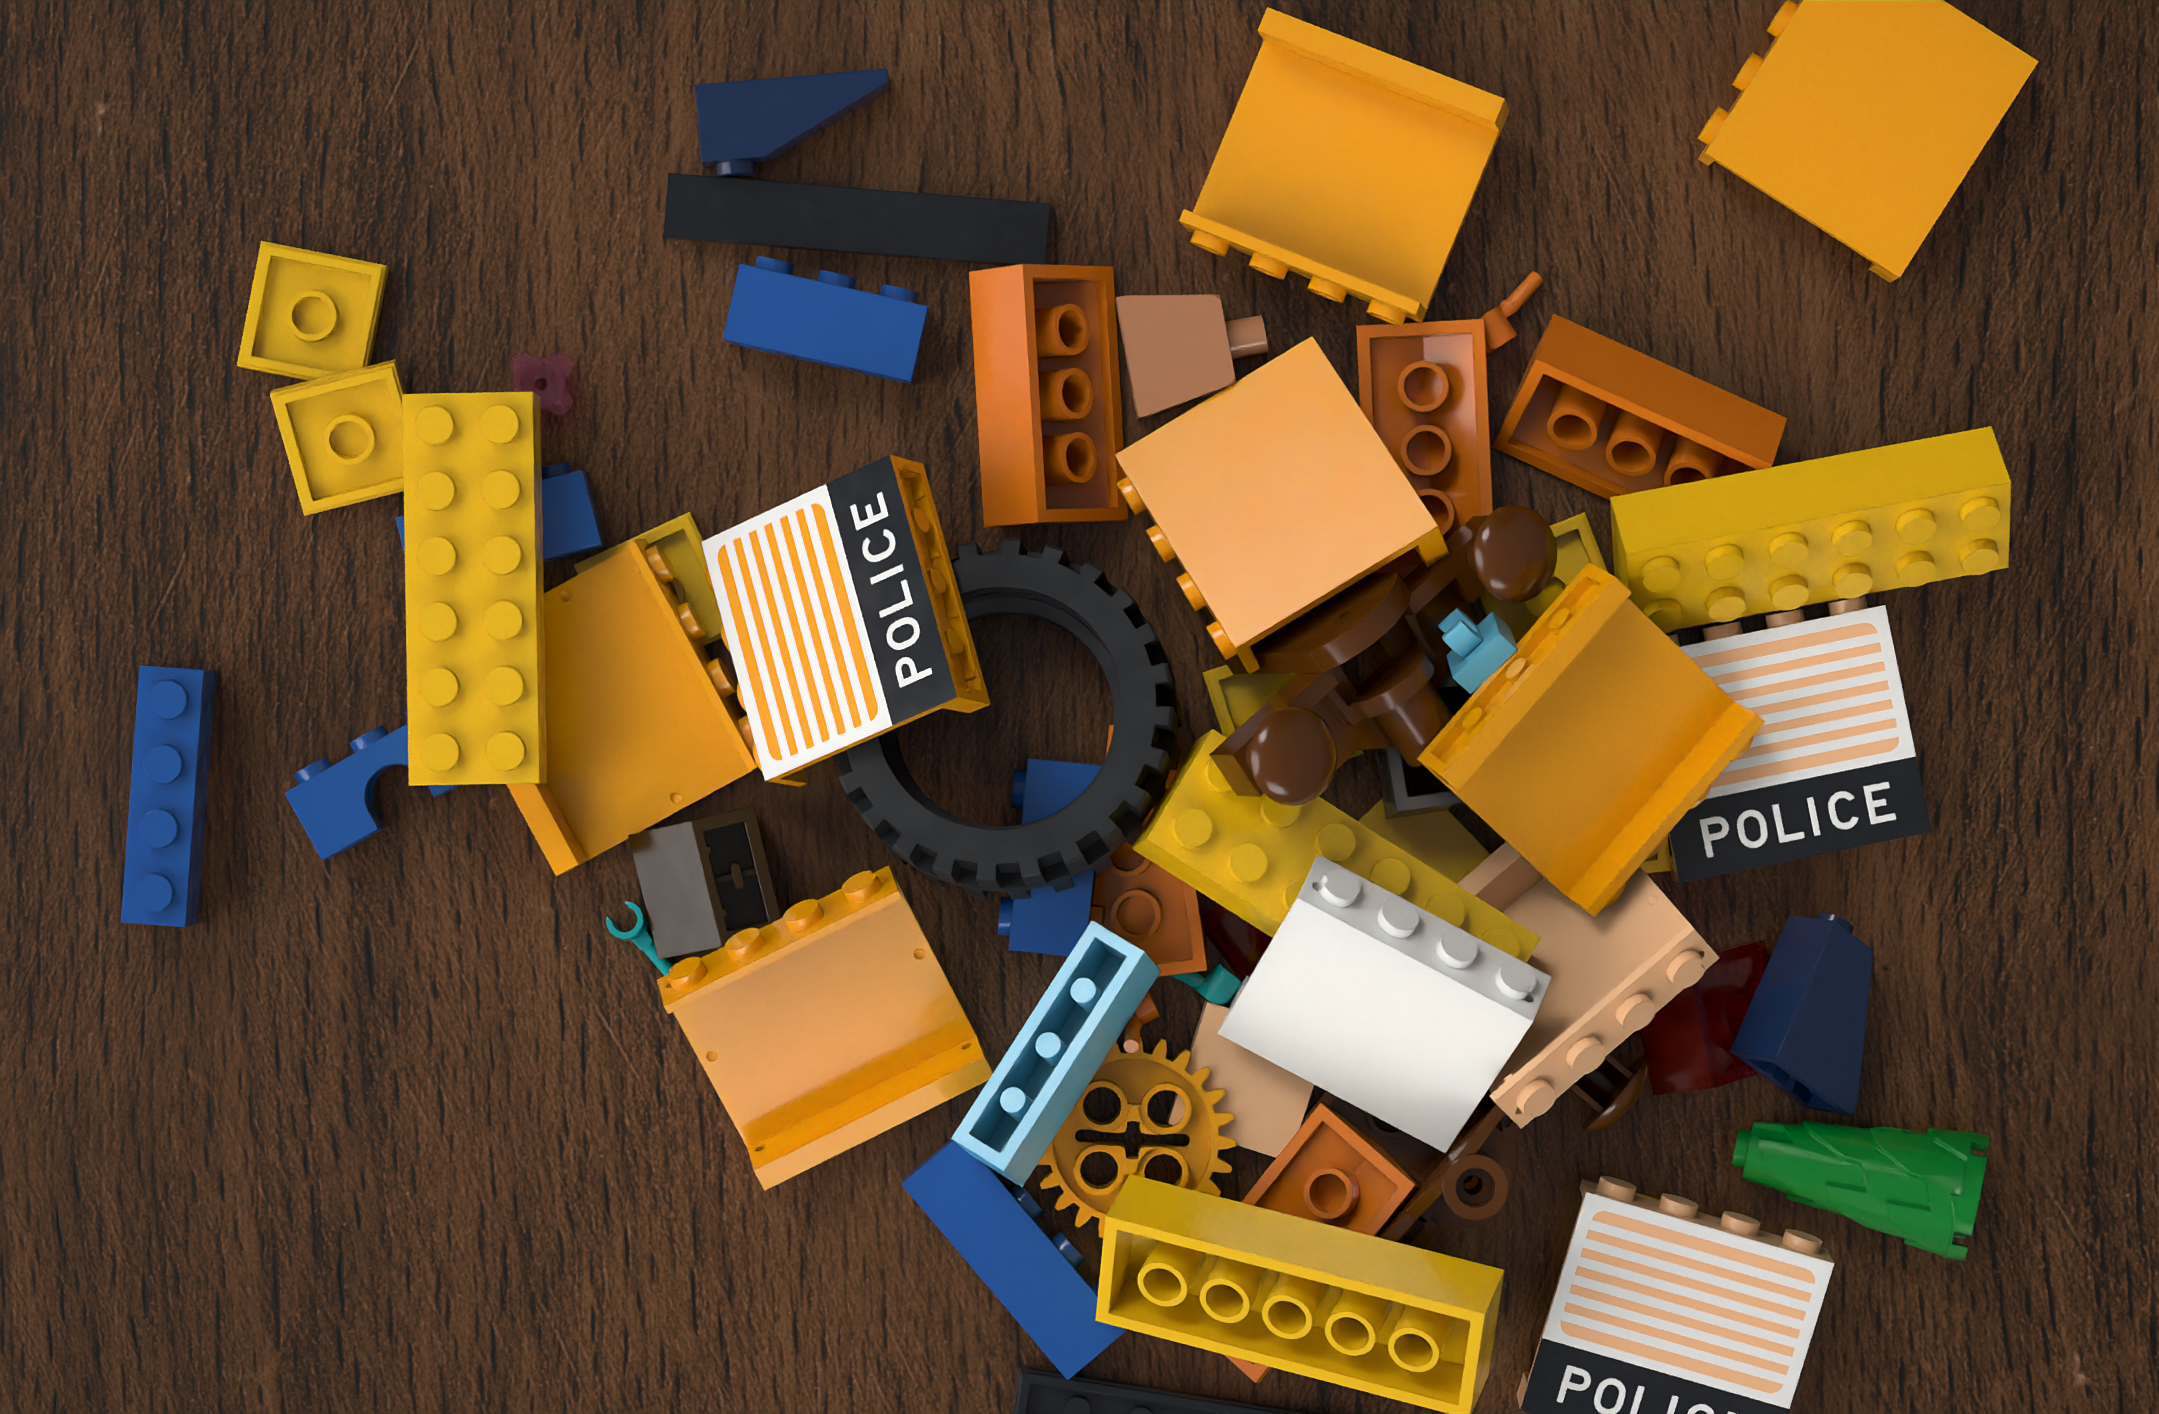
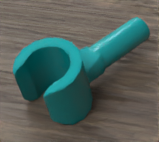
[606,901,675,976]
[1169,963,1242,1006]

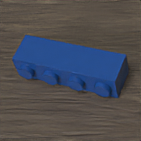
[121,665,216,927]
[901,1139,1126,1380]

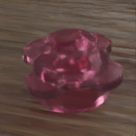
[510,352,573,416]

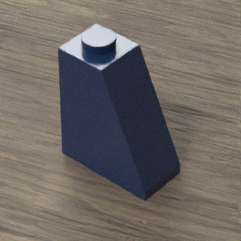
[1730,912,1873,1116]

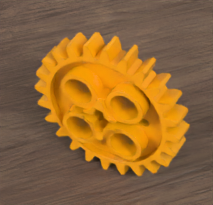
[1037,1037,1236,1238]

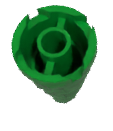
[1731,1120,1989,1262]

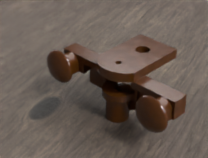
[1209,505,1557,806]
[1302,1054,1650,1249]

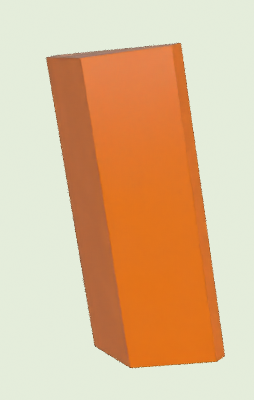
[1356,319,1493,580]
[1225,1103,1419,1383]

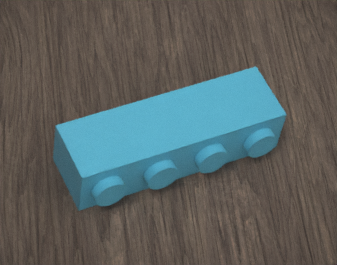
[951,920,1161,1187]

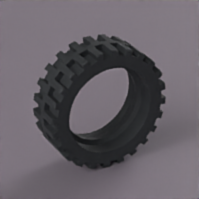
[832,539,1182,900]

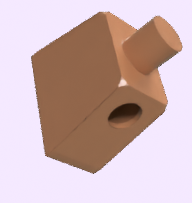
[1115,294,1268,421]

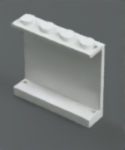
[1217,854,1551,1153]

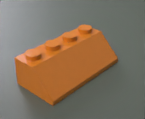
[969,264,1128,528]
[1492,314,1787,500]

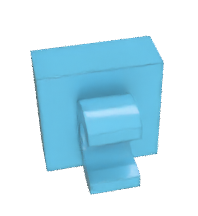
[1438,608,1517,694]

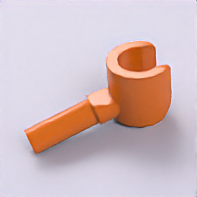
[1479,271,1544,354]
[1123,992,1160,1053]

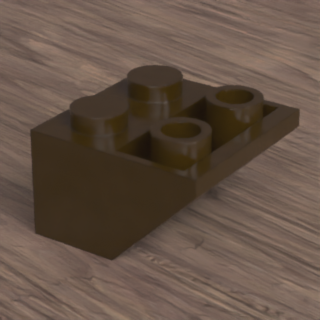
[628,805,781,959]

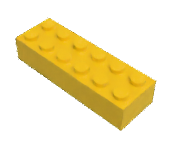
[402,392,547,786]
[1610,426,2011,633]
[1131,729,1541,963]
[1095,1174,1504,1414]

